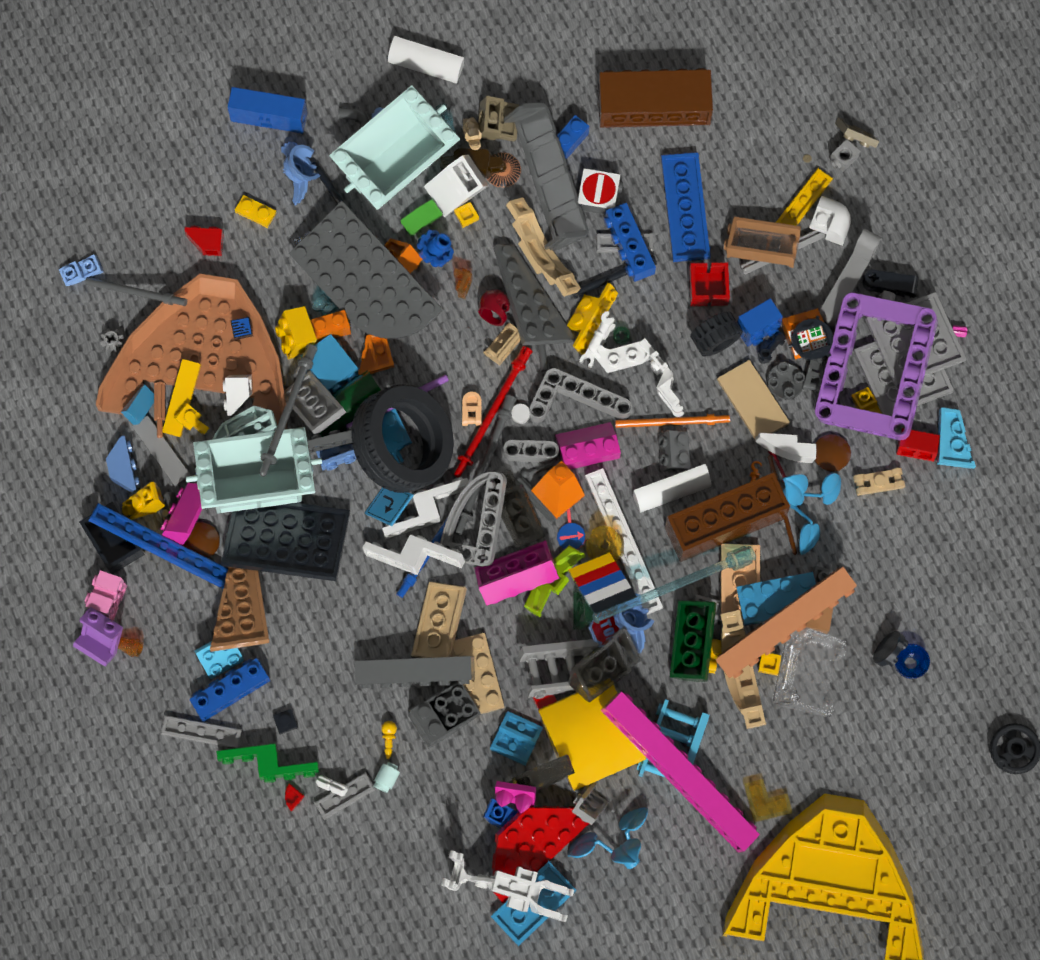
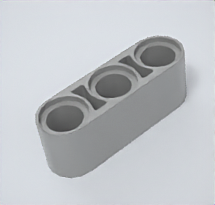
[503,440,559,462]

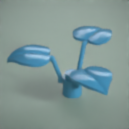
[783,473,841,555]
[568,808,649,869]

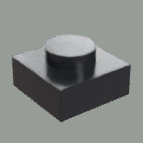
[273,709,298,735]

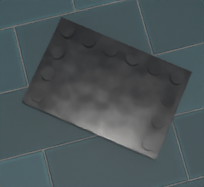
[221,503,350,582]

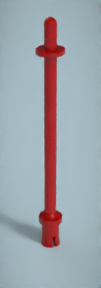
[454,346,533,478]

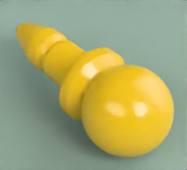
[381,721,397,759]

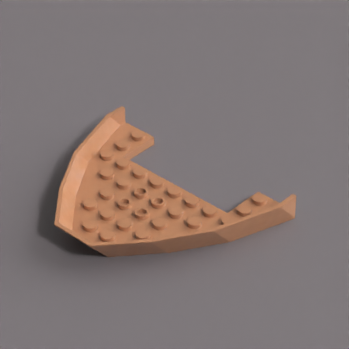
[96,274,287,430]

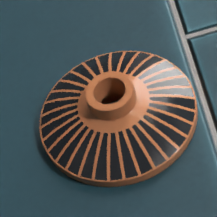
[486,153,521,187]

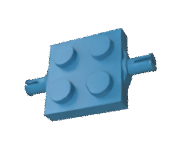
[382,408,412,464]

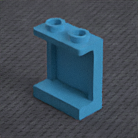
[300,334,359,394]

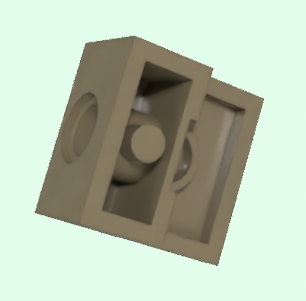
[478,96,519,142]

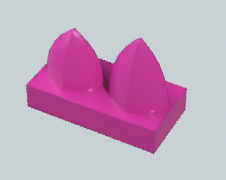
[495,781,536,813]

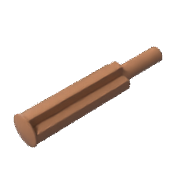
[154,382,166,438]

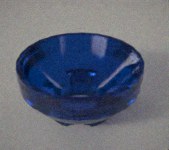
[895,644,930,679]

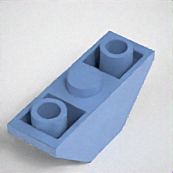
[106,436,141,494]

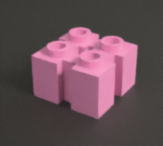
[85,570,127,621]

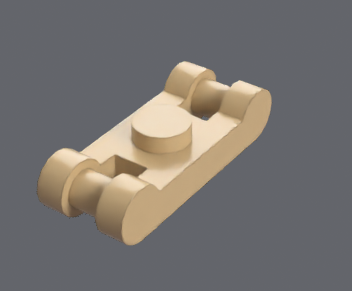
[853,468,906,496]

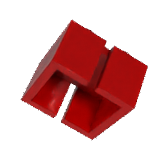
[689,263,730,306]

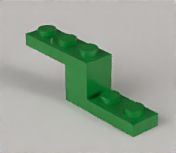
[216,744,319,783]

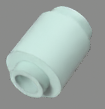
[373,762,400,793]

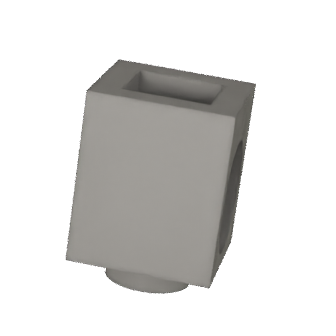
[830,139,860,172]

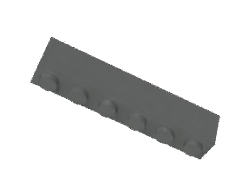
[355,656,475,689]

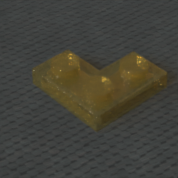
[744,779,793,823]

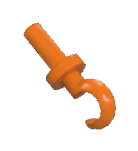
[750,461,762,482]

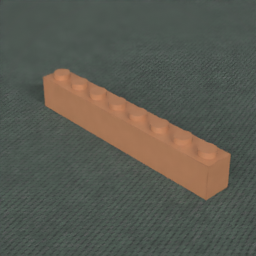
[715,566,857,679]

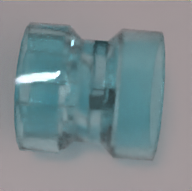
[312,294,338,316]

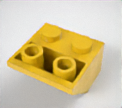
[275,306,317,360]

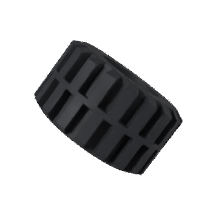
[690,311,743,357]

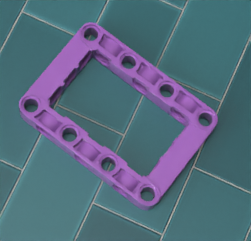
[815,293,938,440]

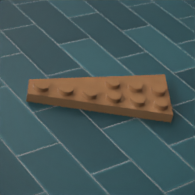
[210,567,269,652]

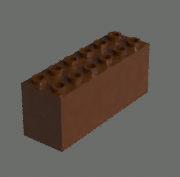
[598,68,713,128]
[665,473,790,562]

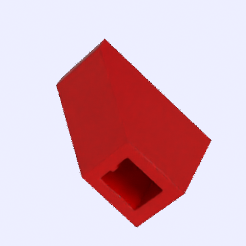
[184,225,224,256]

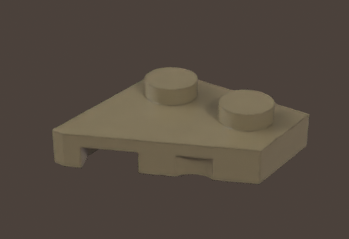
[835,117,879,148]

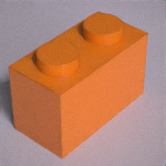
[310,310,351,344]

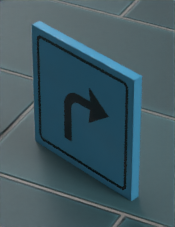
[365,488,414,526]

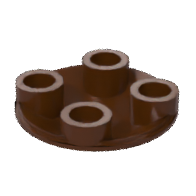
[814,434,851,471]
[183,522,220,558]

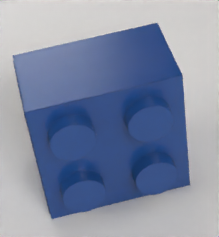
[737,298,783,347]

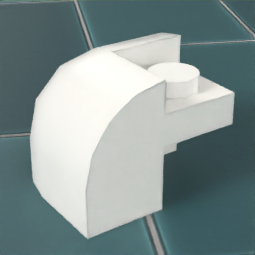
[809,196,851,246]

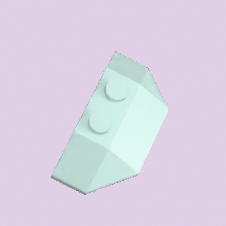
[212,406,277,440]

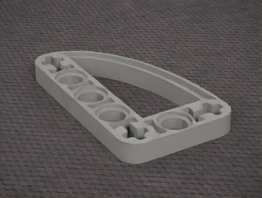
[440,472,507,566]

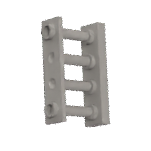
[518,639,607,699]

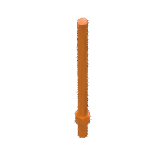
[615,414,730,428]

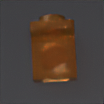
[453,268,473,299]

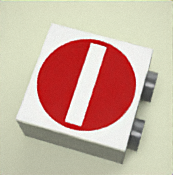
[578,169,623,214]

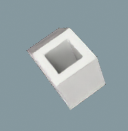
[223,375,253,416]

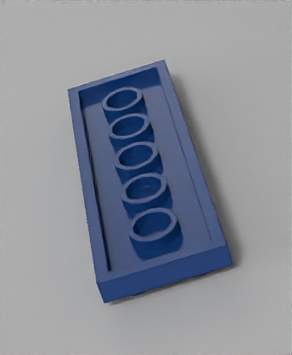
[661,152,711,262]

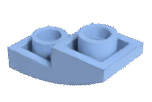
[59,254,103,286]

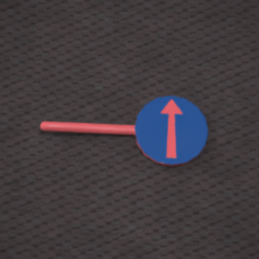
[557,509,586,550]

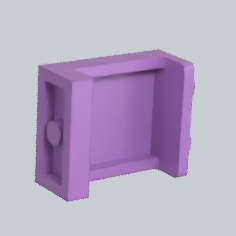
[73,607,123,667]

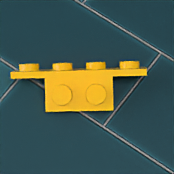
[567,283,618,355]

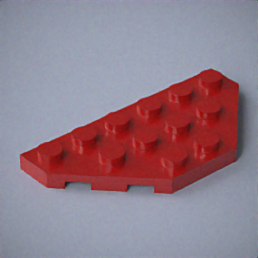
[492,806,589,904]

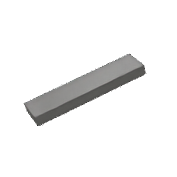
[132,416,191,487]
[160,715,242,749]

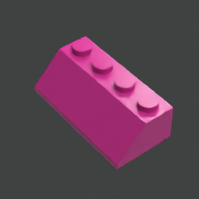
[474,540,559,606]

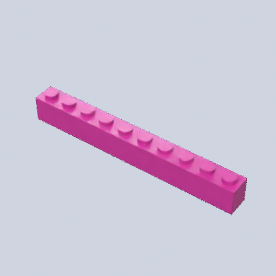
[601,692,760,853]

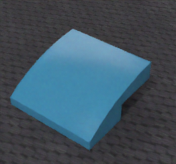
[490,711,543,766]

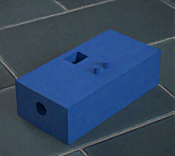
[227,87,308,134]

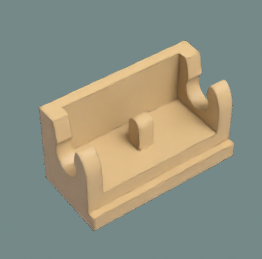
[483,323,521,366]

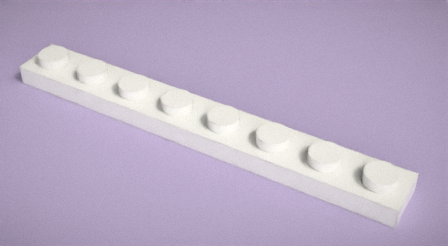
[585,468,663,615]

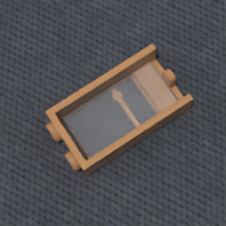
[724,217,800,268]

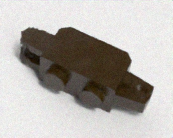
[440,148,507,178]

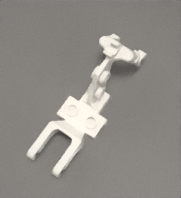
[580,311,684,417]
[441,850,574,922]

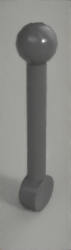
[521,461,559,478]

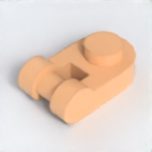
[462,392,482,426]

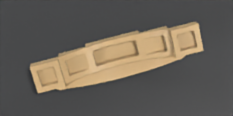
[506,197,581,296]
[720,610,766,729]

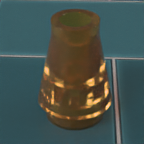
[118,637,143,657]

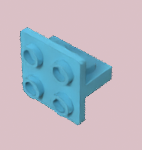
[195,641,244,679]

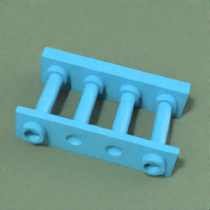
[637,699,710,777]

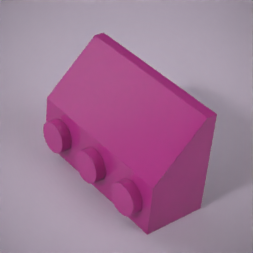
[555,422,621,470]
[160,483,202,546]

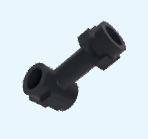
[758,331,786,364]

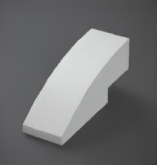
[755,433,816,463]

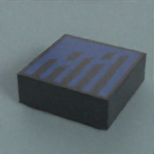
[231,317,253,340]

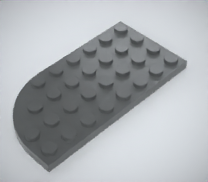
[289,201,444,339]

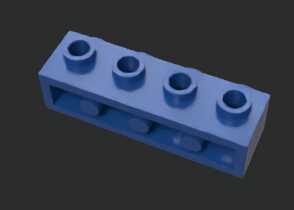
[604,203,656,282]
[189,658,270,722]

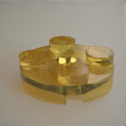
[586,526,624,562]

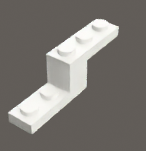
[382,477,469,539]
[363,535,465,575]

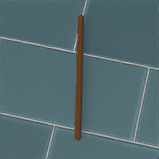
[767,455,797,556]

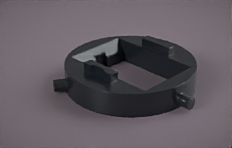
[788,316,833,360]

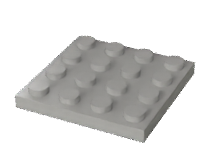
[866,292,966,387]
[853,342,954,416]

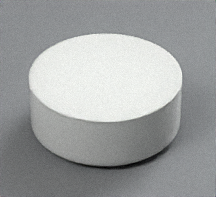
[511,404,530,424]

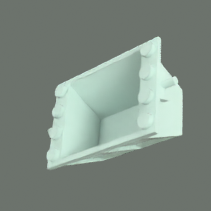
[329,85,460,210]
[186,427,322,514]

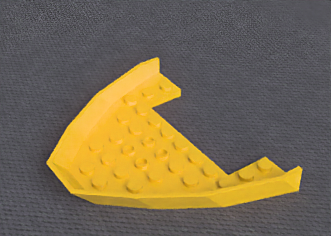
[723,793,924,960]

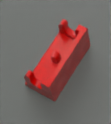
[896,428,940,462]

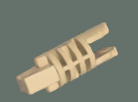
[463,117,481,150]

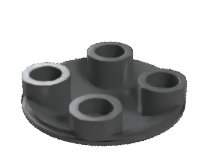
[767,362,805,400]

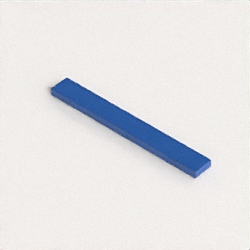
[89,503,228,589]

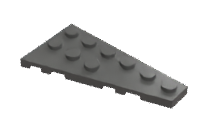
[493,244,576,346]

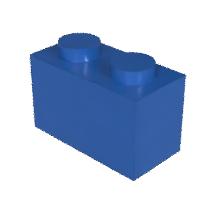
[557,115,590,160]

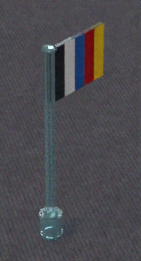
[568,546,756,624]

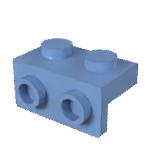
[316,444,356,471]

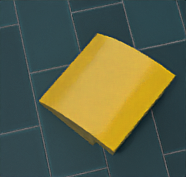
[538,679,646,791]

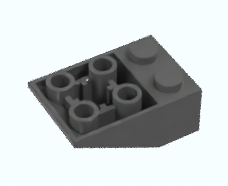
[408,683,481,749]

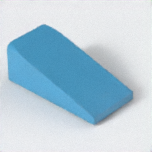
[121,384,154,425]

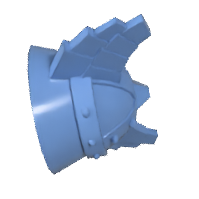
[281,141,320,205]
[614,593,654,655]

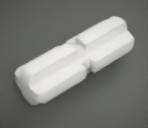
[316,775,348,796]

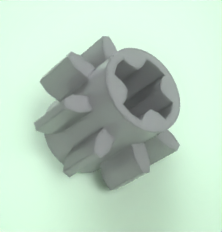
[100,329,124,353]

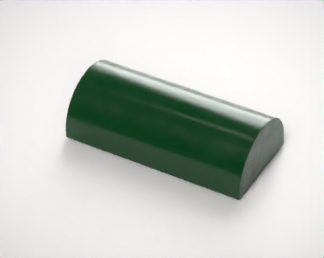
[319,370,381,437]
[669,600,717,682]

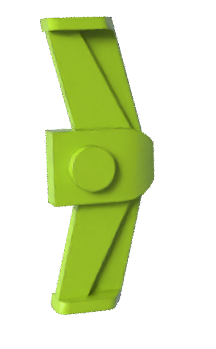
[524,545,586,617]

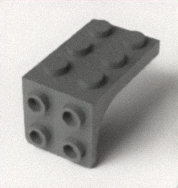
[307,427,352,453]

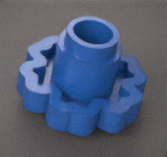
[417,230,454,267]

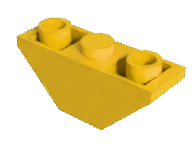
[122,482,165,520]

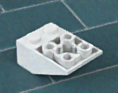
[424,155,489,217]

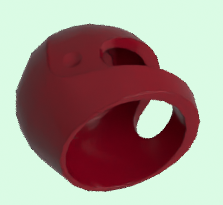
[478,289,510,326]

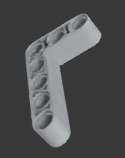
[819,229,881,327]
[529,368,632,423]

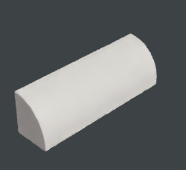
[388,36,464,83]
[633,464,711,513]

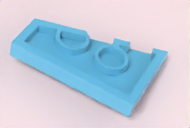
[937,408,976,469]

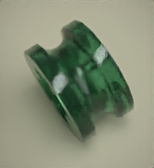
[613,326,630,345]

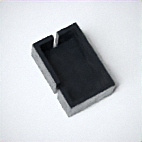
[79,502,145,574]

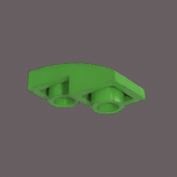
[400,199,444,236]

